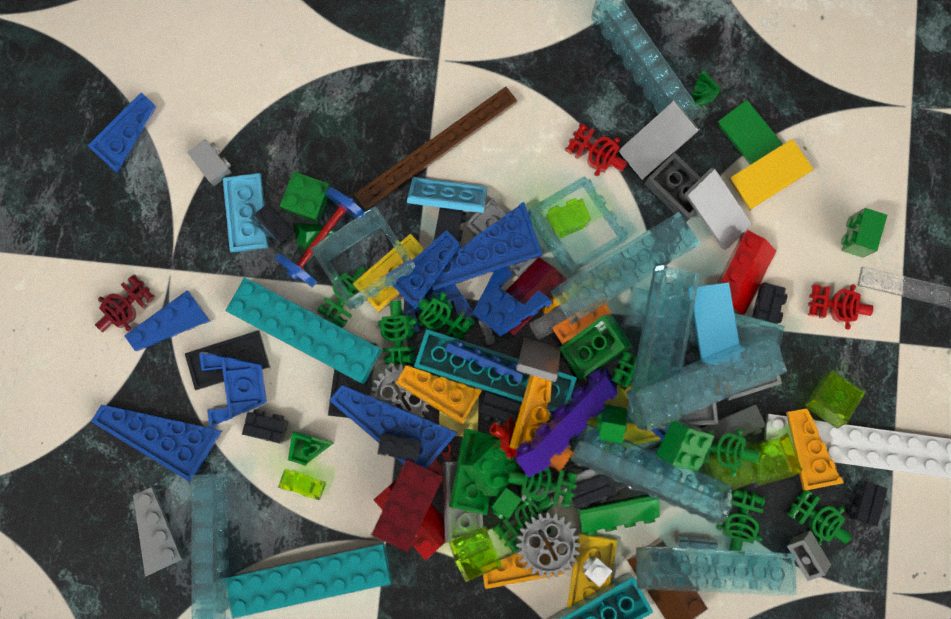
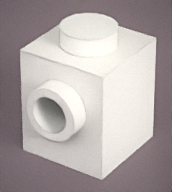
[582,556,612,587]

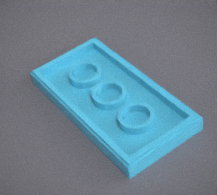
[223,173,269,253]
[407,177,487,213]
[689,282,742,366]

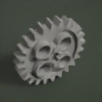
[370,364,429,418]
[515,512,581,578]

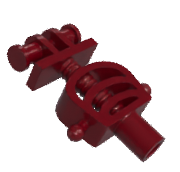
[95,274,156,332]

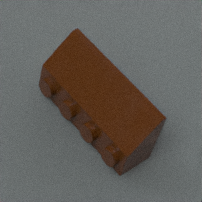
[627,539,708,619]

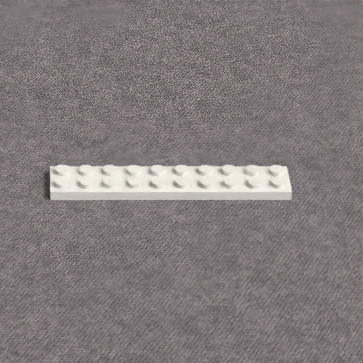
[762,414,951,479]

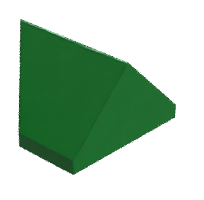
[685,70,721,111]
[292,222,334,261]
[288,431,334,466]

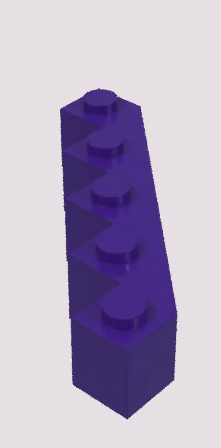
[516,367,618,477]

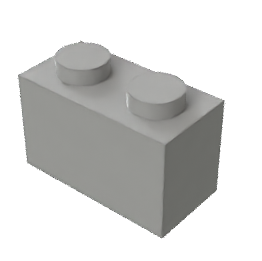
[187,139,232,186]
[787,530,831,581]

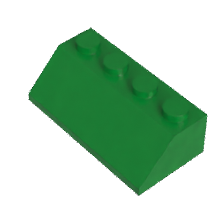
[576,493,660,536]

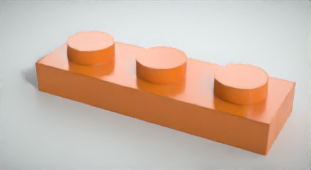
[552,298,612,345]

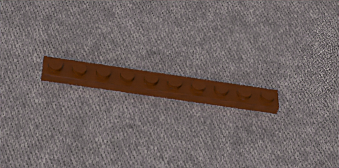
[354,86,517,211]

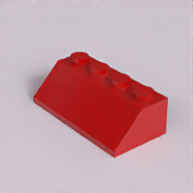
[717,230,776,318]
[373,479,445,560]

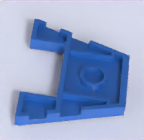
[473,268,552,336]
[403,285,474,334]
[199,352,267,427]

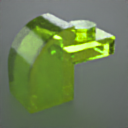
[278,468,327,500]

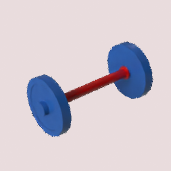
[274,187,367,288]

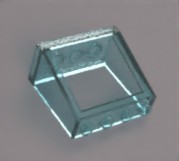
[528,176,628,279]
[310,206,416,310]

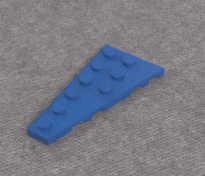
[431,202,543,291]
[329,385,457,469]
[91,405,222,482]

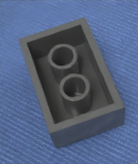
[644,152,701,223]

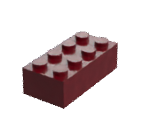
[371,460,443,552]

